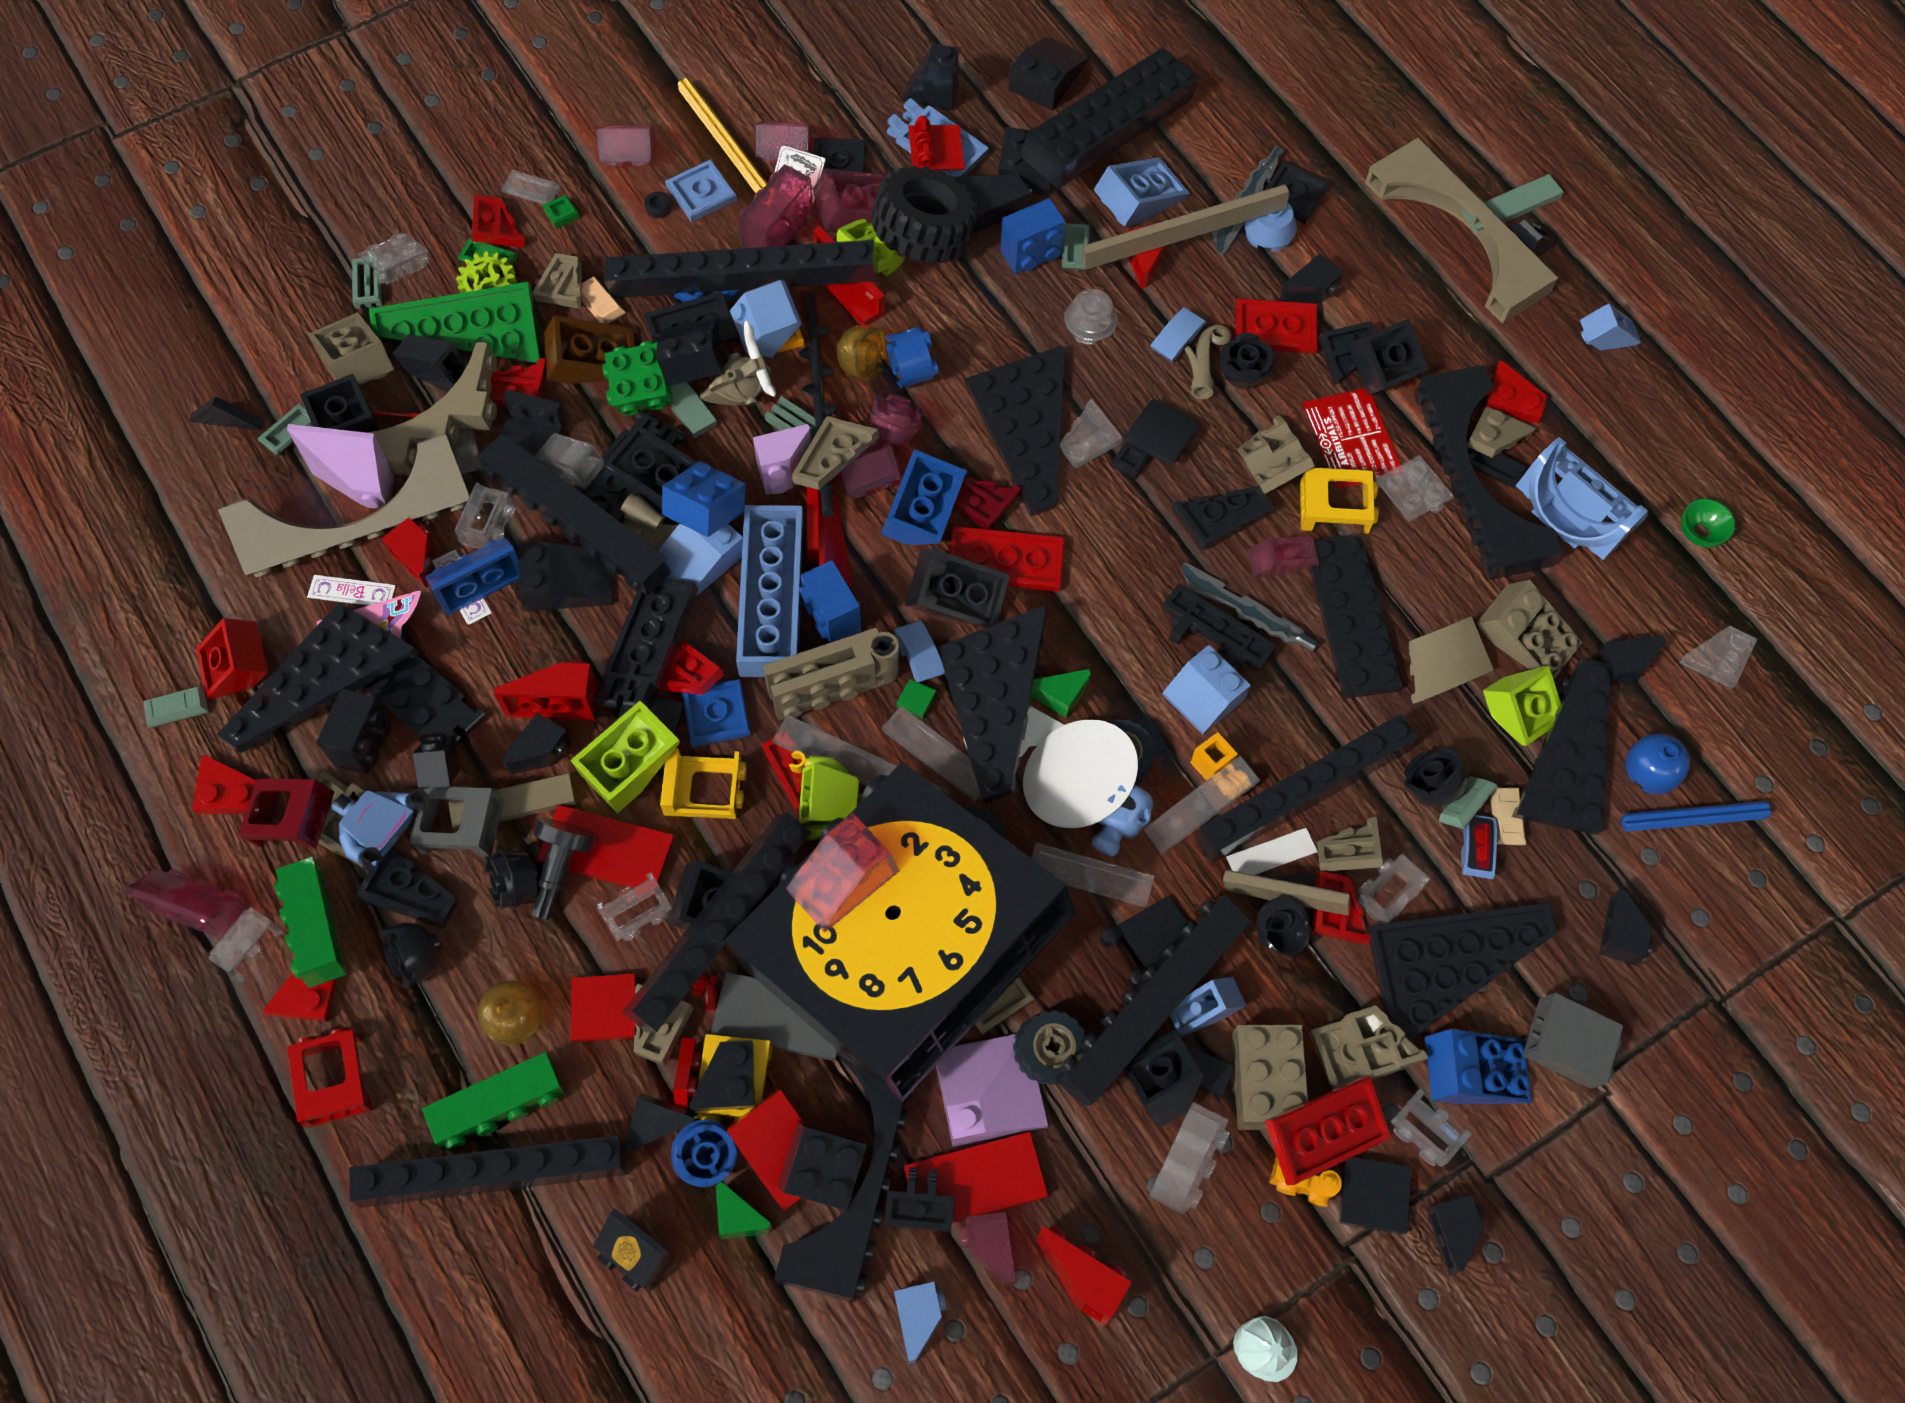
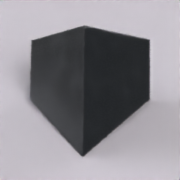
[1507,219,1558,257]

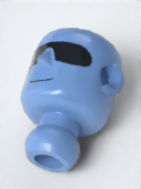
[1092,784,1153,857]

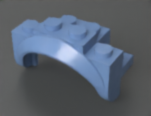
[1516,437,1648,560]

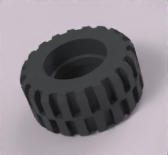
[871,166,978,264]

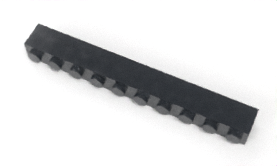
[604,240,878,298]

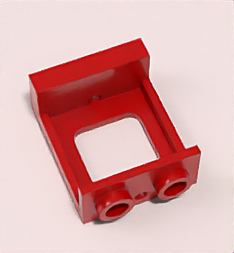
[287,1028,372,1128]

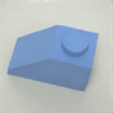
[1580,303,1641,351]
[1170,977,1247,1037]
[894,1282,947,1364]

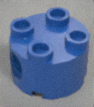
[885,326,939,389]

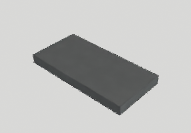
[710,972,837,1061]

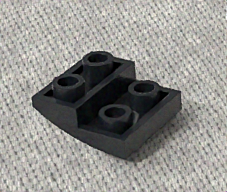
[1124,398,1201,466]

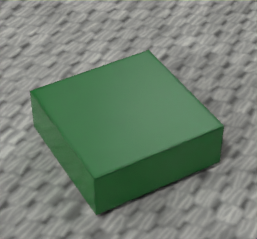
[542,194,579,229]
[896,679,936,719]

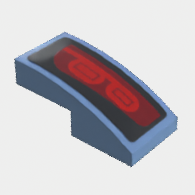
[1461,815,1497,879]

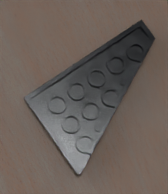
[965,345,1065,517]
[217,602,419,753]
[938,606,1048,804]
[1367,903,1557,1041]

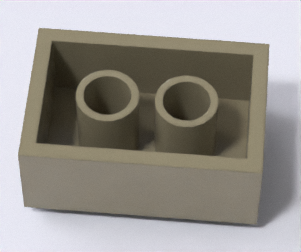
[1232,1025,1308,1130]

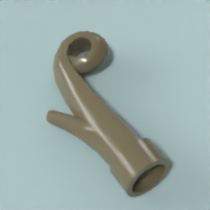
[1185,325,1231,399]

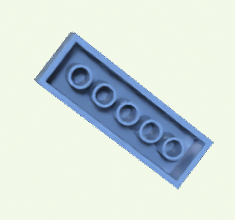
[736,505,804,677]

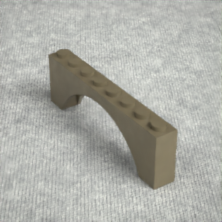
[1365,138,1558,324]
[218,433,471,577]

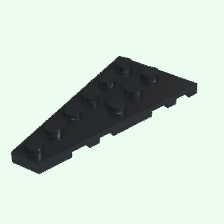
[1511,659,1611,835]

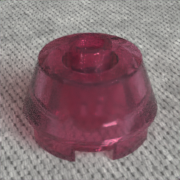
[870,394,924,445]

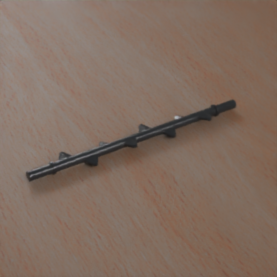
[799,293,837,517]

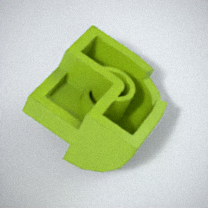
[836,219,906,276]

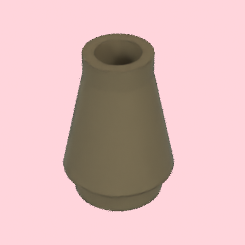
[620,493,665,531]

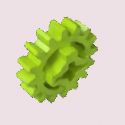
[456,251,517,293]

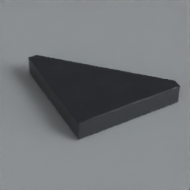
[189,397,263,431]
[624,1093,698,1152]

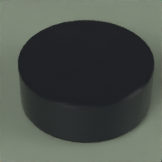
[644,192,672,219]

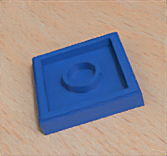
[682,679,751,747]

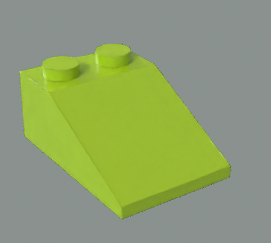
[570,701,680,814]

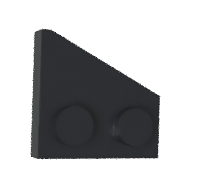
[1318,321,1375,384]
[690,1040,755,1111]

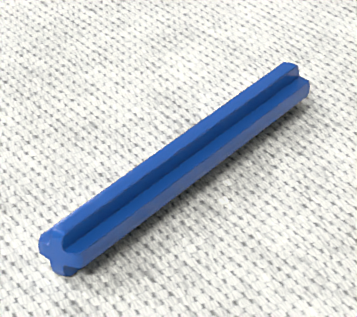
[1621,801,1771,832]

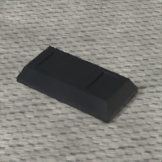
[1469,449,1527,489]

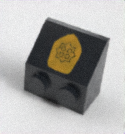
[593,1208,675,1293]

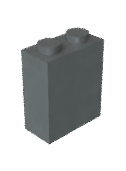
[1523,993,1623,1089]

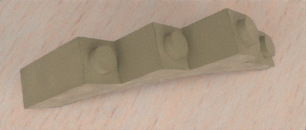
[368,342,497,476]

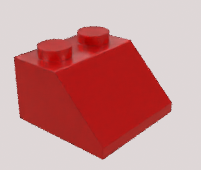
[196,618,268,699]

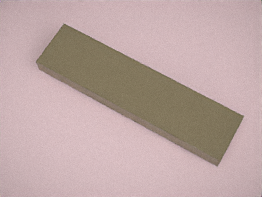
[448,773,576,832]
[1223,870,1351,916]

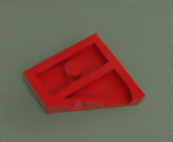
[673,1038,702,1129]

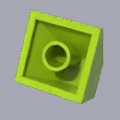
[1483,666,1561,746]

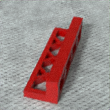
[813,226,885,328]

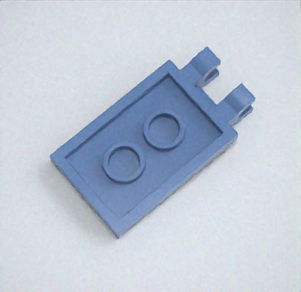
[887,98,989,177]

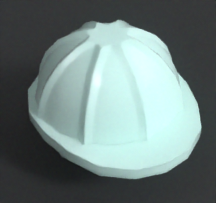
[1233,1316,1297,1382]

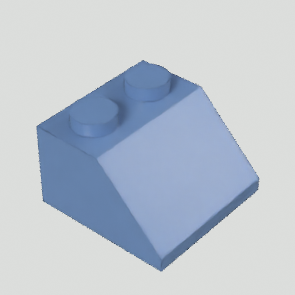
[730,280,802,358]
[1162,645,1251,735]

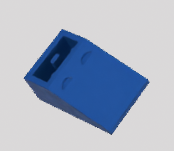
[1425,1029,1532,1104]

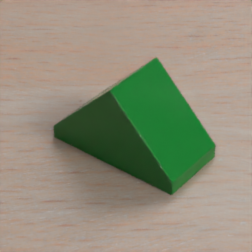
[1031,669,1091,718]
[716,1181,774,1239]

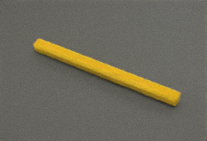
[678,78,778,207]

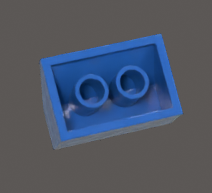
[881,449,967,545]
[425,537,519,616]

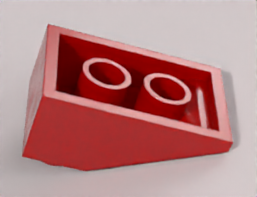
[494,660,599,721]

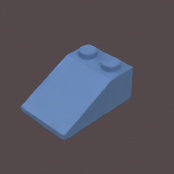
[1094,157,1190,227]
[658,524,743,596]

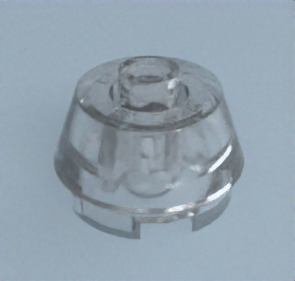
[1064,289,1118,345]

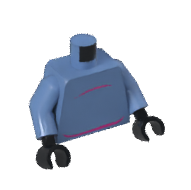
[332,789,431,872]

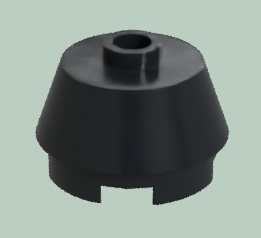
[1220,333,1274,389]
[484,849,539,910]

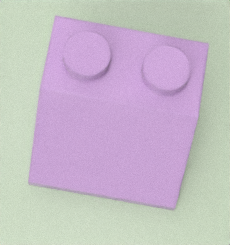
[753,424,811,495]

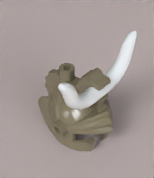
[700,321,776,406]

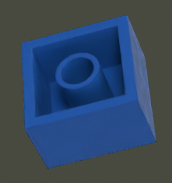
[1000,198,1065,275]
[662,461,746,537]
[799,560,861,643]

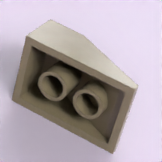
[307,312,394,387]

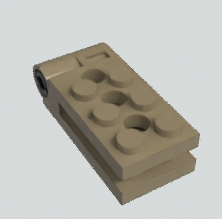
[763,628,899,721]

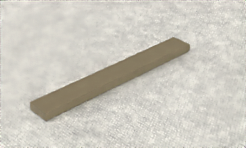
[1082,185,1289,270]

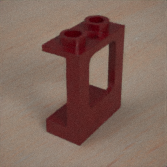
[238,779,335,849]

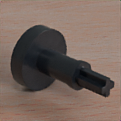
[532,818,599,920]

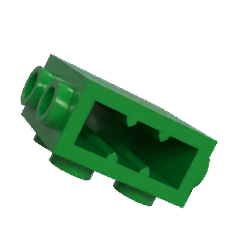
[602,341,673,416]

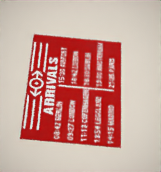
[1302,388,1405,489]

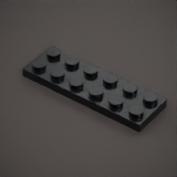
[1304,533,1402,699]

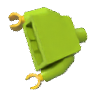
[789,751,863,841]

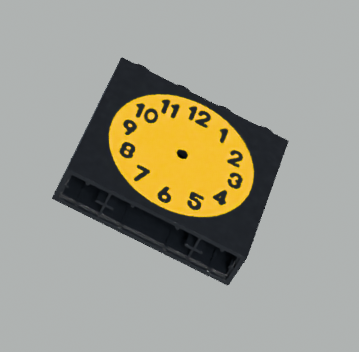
[724,762,1076,1105]

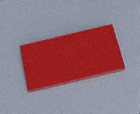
[949,526,1065,592]
[537,805,675,894]
[1265,1076,1392,1185]
[904,1132,1048,1233]

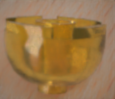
[837,324,889,382]
[477,980,544,1046]

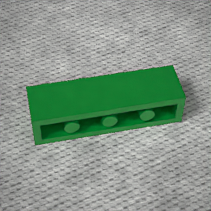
[274,857,347,988]
[422,1052,565,1151]

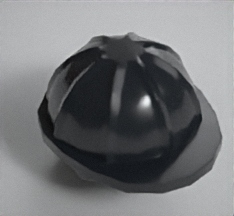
[1256,897,1310,956]

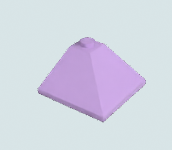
[287,424,396,508]
[936,1034,1048,1147]

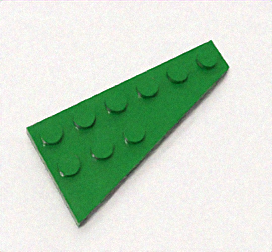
[369,282,542,364]

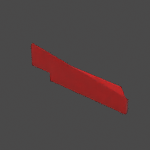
[807,478,854,587]

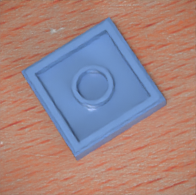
[665,159,737,223]

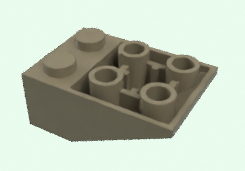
[1476,580,1583,680]

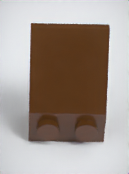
[544,315,635,384]

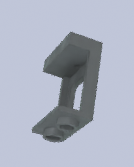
[410,787,504,857]

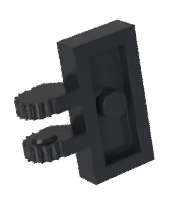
[884,1167,954,1233]

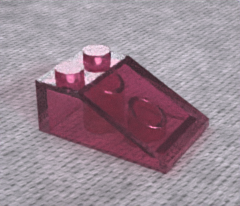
[812,169,886,233]
[786,813,900,933]

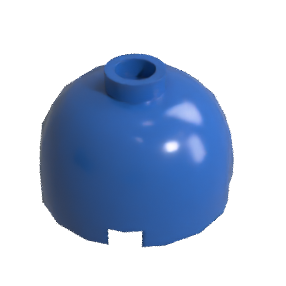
[1625,733,1690,795]

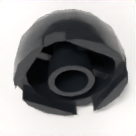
[1404,747,1468,808]
[381,922,441,988]

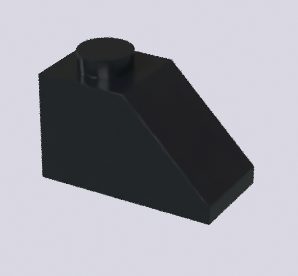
[1279,253,1344,304]
[501,713,571,775]
[1599,889,1653,966]
[1426,1195,1484,1276]

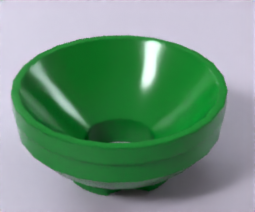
[1680,499,1735,548]

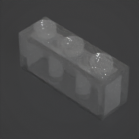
[1148,1102,1230,1215]

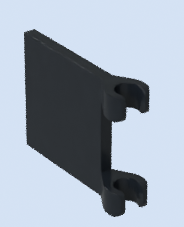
[1100,896,1187,987]

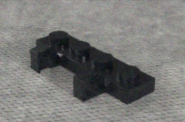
[1162,584,1277,671]

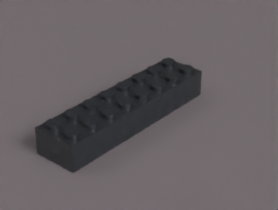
[1020,47,1200,189]

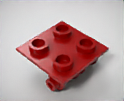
[908,115,964,170]

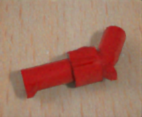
[691,973,719,1011]

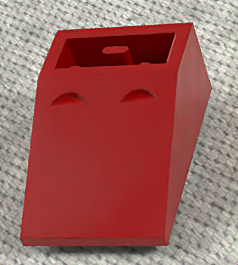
[1036,1226,1132,1326]

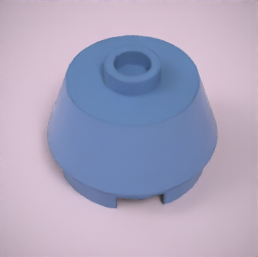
[1244,202,1297,252]

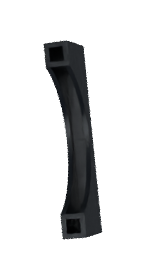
[1415,365,1563,580]
[774,1049,914,1303]

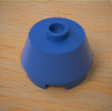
[671,1120,738,1187]

